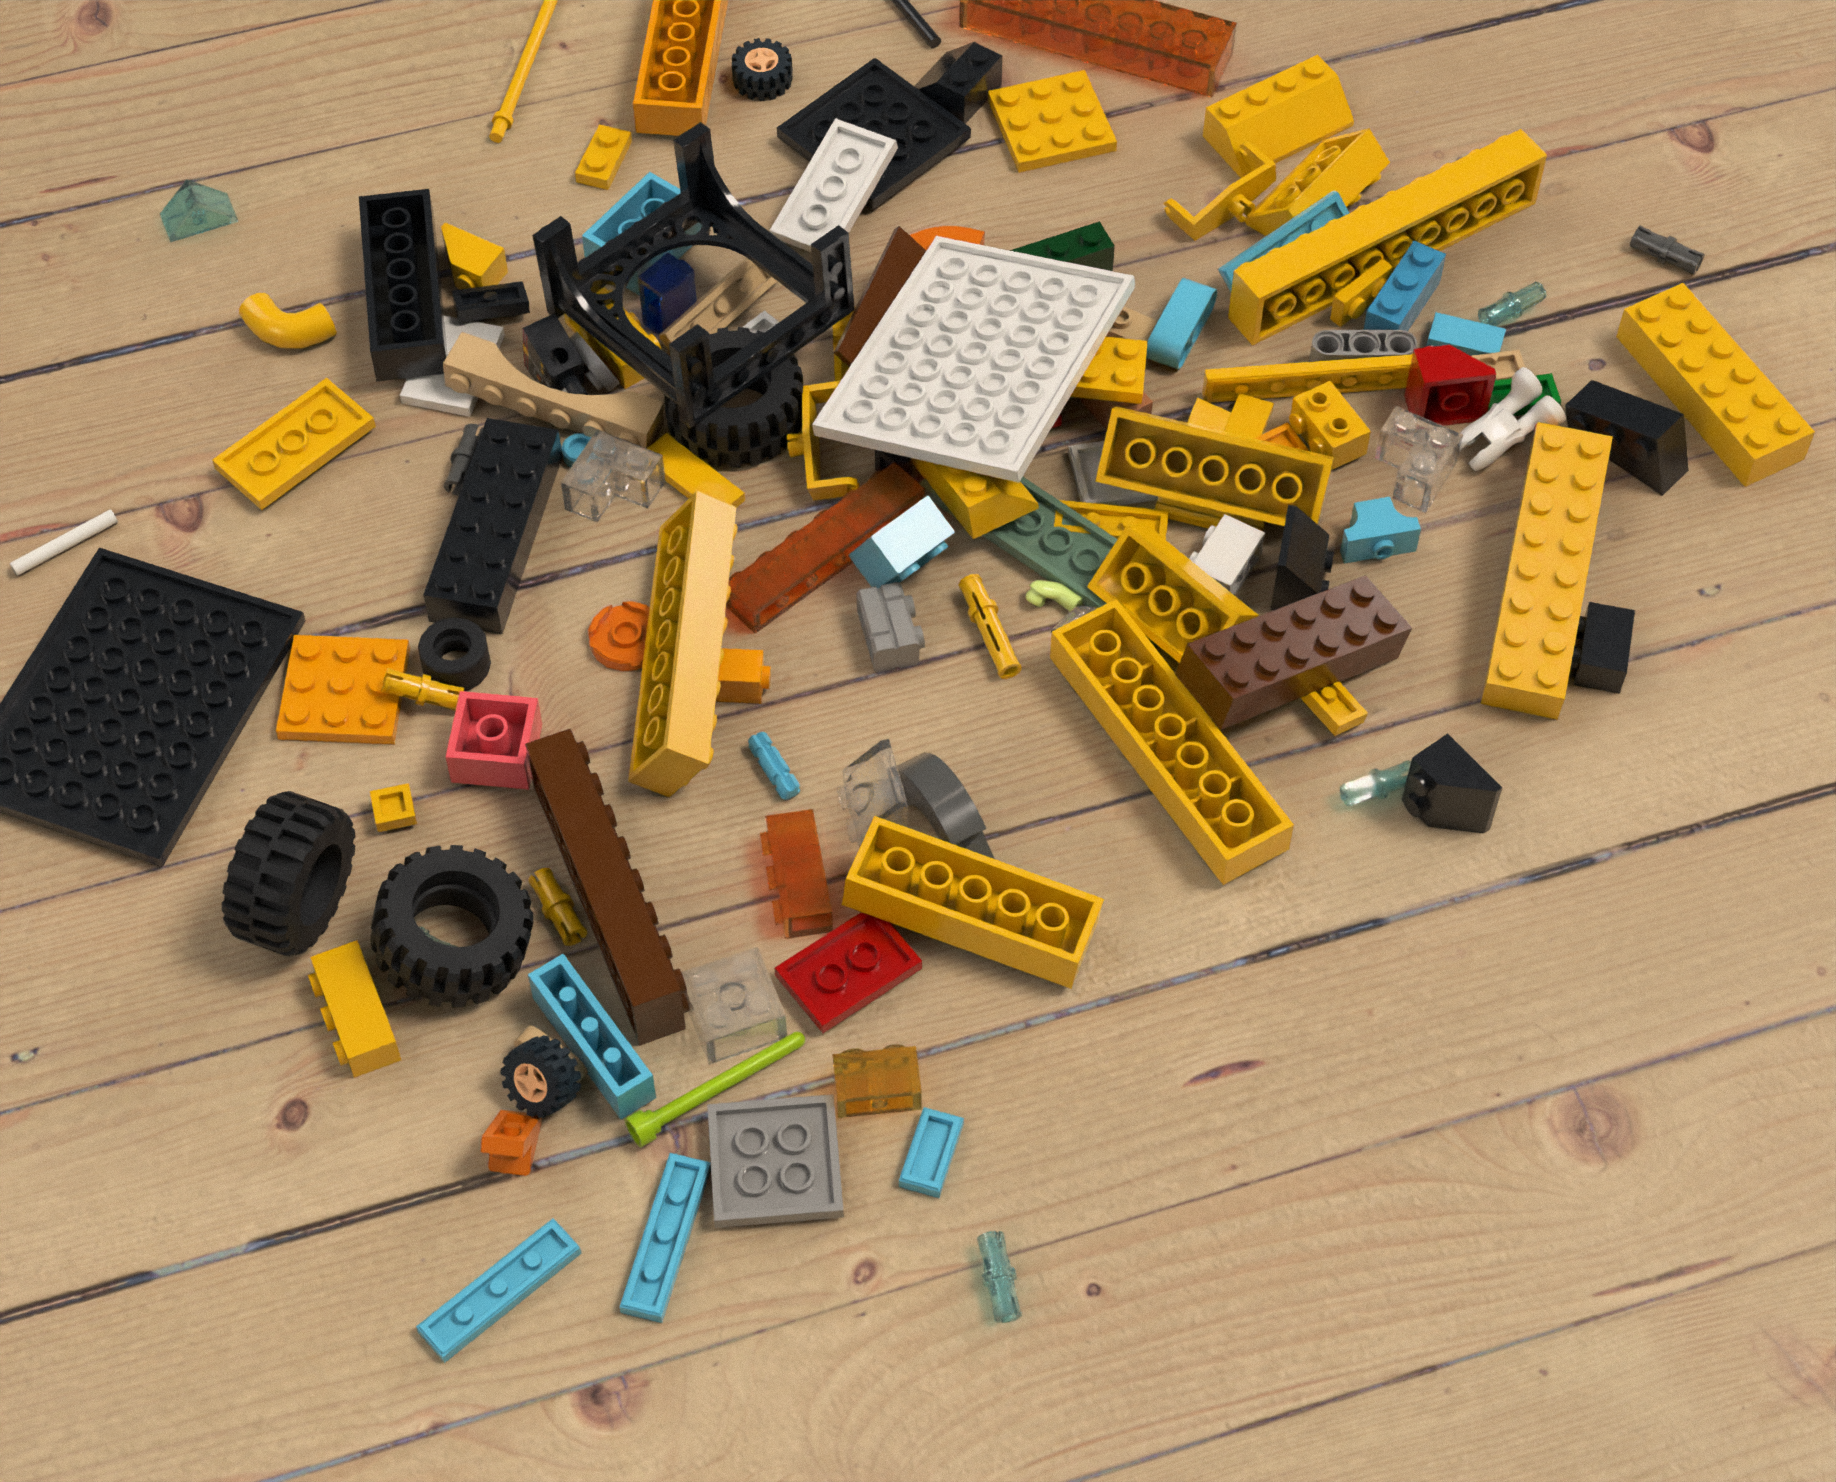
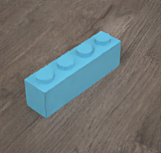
[528,954,656,1119]

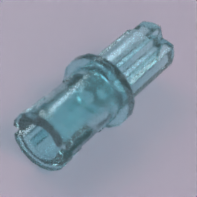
[1478,282,1547,326]
[1339,760,1411,806]

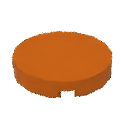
[588,601,650,671]

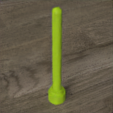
[624,1032,805,1148]

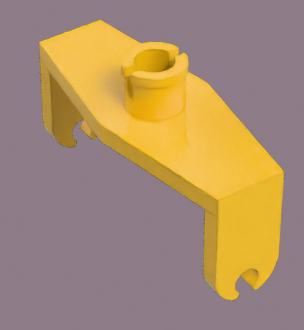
[1163,141,1276,241]
[787,381,860,501]

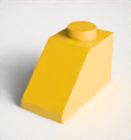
[441,222,508,290]

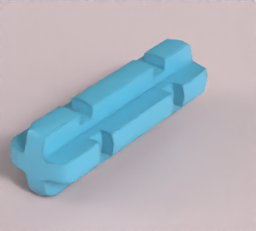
[748,732,800,800]

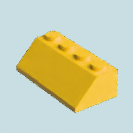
[1203,54,1354,178]
[1245,128,1390,236]
[912,458,1039,539]
[1087,524,1259,663]

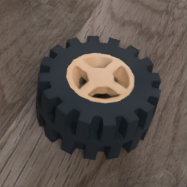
[732,38,793,101]
[501,1035,581,1118]

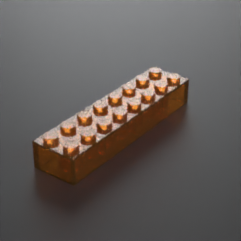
[959,0,1237,98]

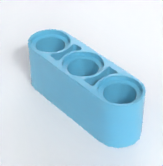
[1146,278,1218,370]

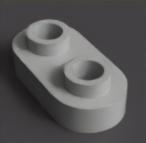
[570,332,620,392]

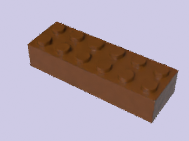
[1175,575,1412,730]

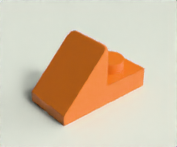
[481,1110,542,1176]

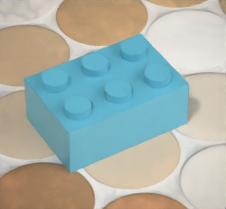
[582,172,701,296]

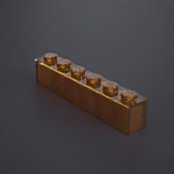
[726,462,925,634]

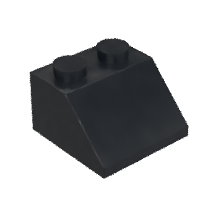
[915,42,1003,124]
[1271,505,1334,610]
[1402,733,1502,833]

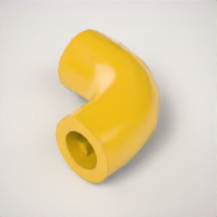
[239,293,337,349]

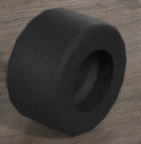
[418,617,491,691]

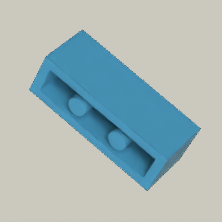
[1363,241,1446,331]

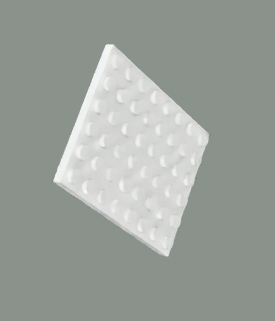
[812,236,1135,483]

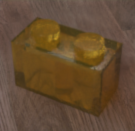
[832,1044,922,1118]

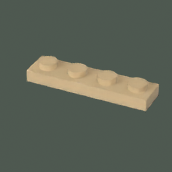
[659,258,777,351]

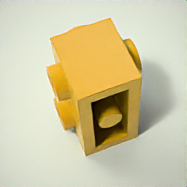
[1289,381,1371,470]

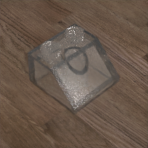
[837,739,908,848]

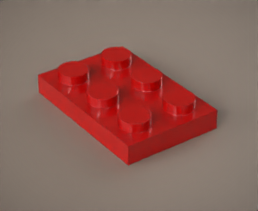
[774,912,922,1033]

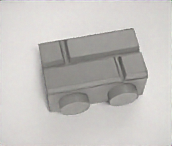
[856,582,925,673]

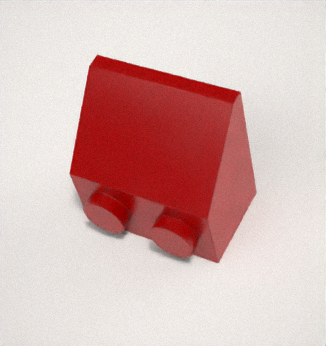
[1404,345,1497,429]

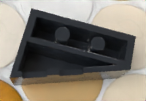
[1565,380,1689,496]

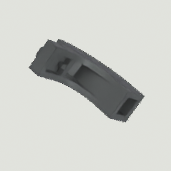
[890,752,995,859]

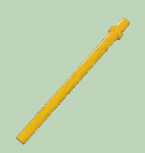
[489,0,558,143]

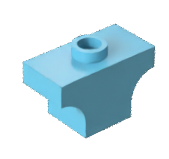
[1340,497,1421,564]

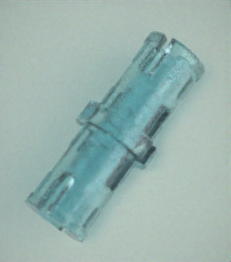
[977,1231,1022,1323]

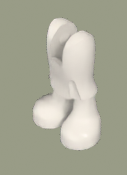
[1452,367,1566,471]

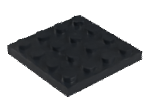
[777,58,971,210]

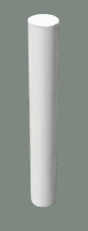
[10,509,118,576]

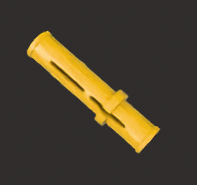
[958,574,1022,679]

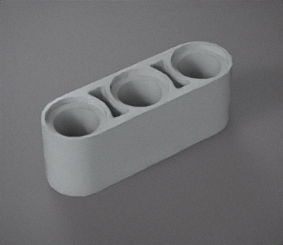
[1309,330,1417,362]

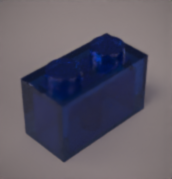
[638,252,697,335]

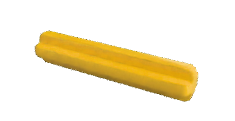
[1155,497,1265,531]

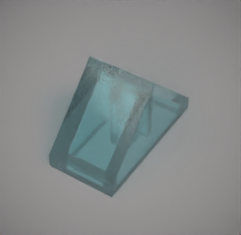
[160,179,238,242]

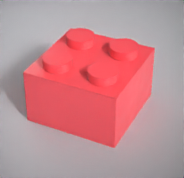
[445,691,542,790]

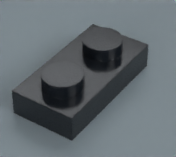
[452,281,530,323]

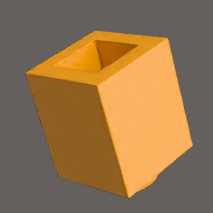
[715,648,771,704]

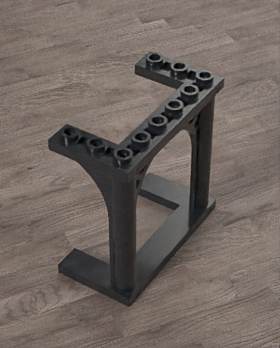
[532,122,855,428]

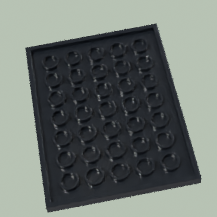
[0,547,306,867]

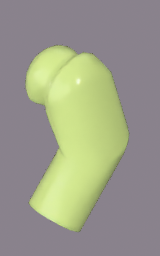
[1025,580,1083,614]

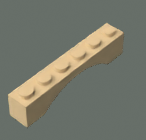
[443,332,664,454]

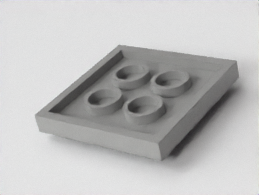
[707,1094,844,1228]

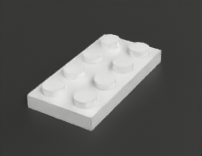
[770,118,898,252]

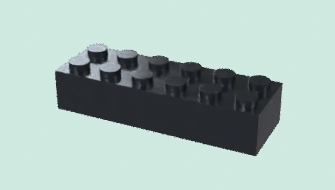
[359,189,448,382]
[423,418,563,634]

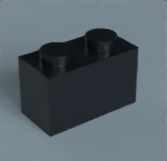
[1570,602,1635,694]

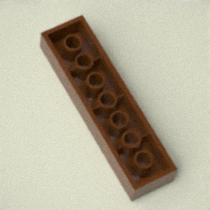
[525,728,690,1046]

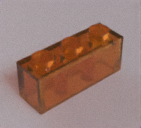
[759,809,833,939]

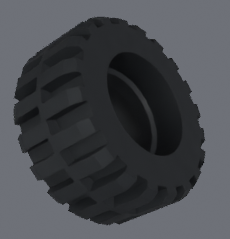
[664,327,803,468]
[222,791,356,957]
[370,845,533,1008]

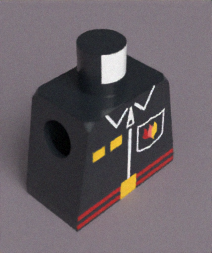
[522,313,588,395]

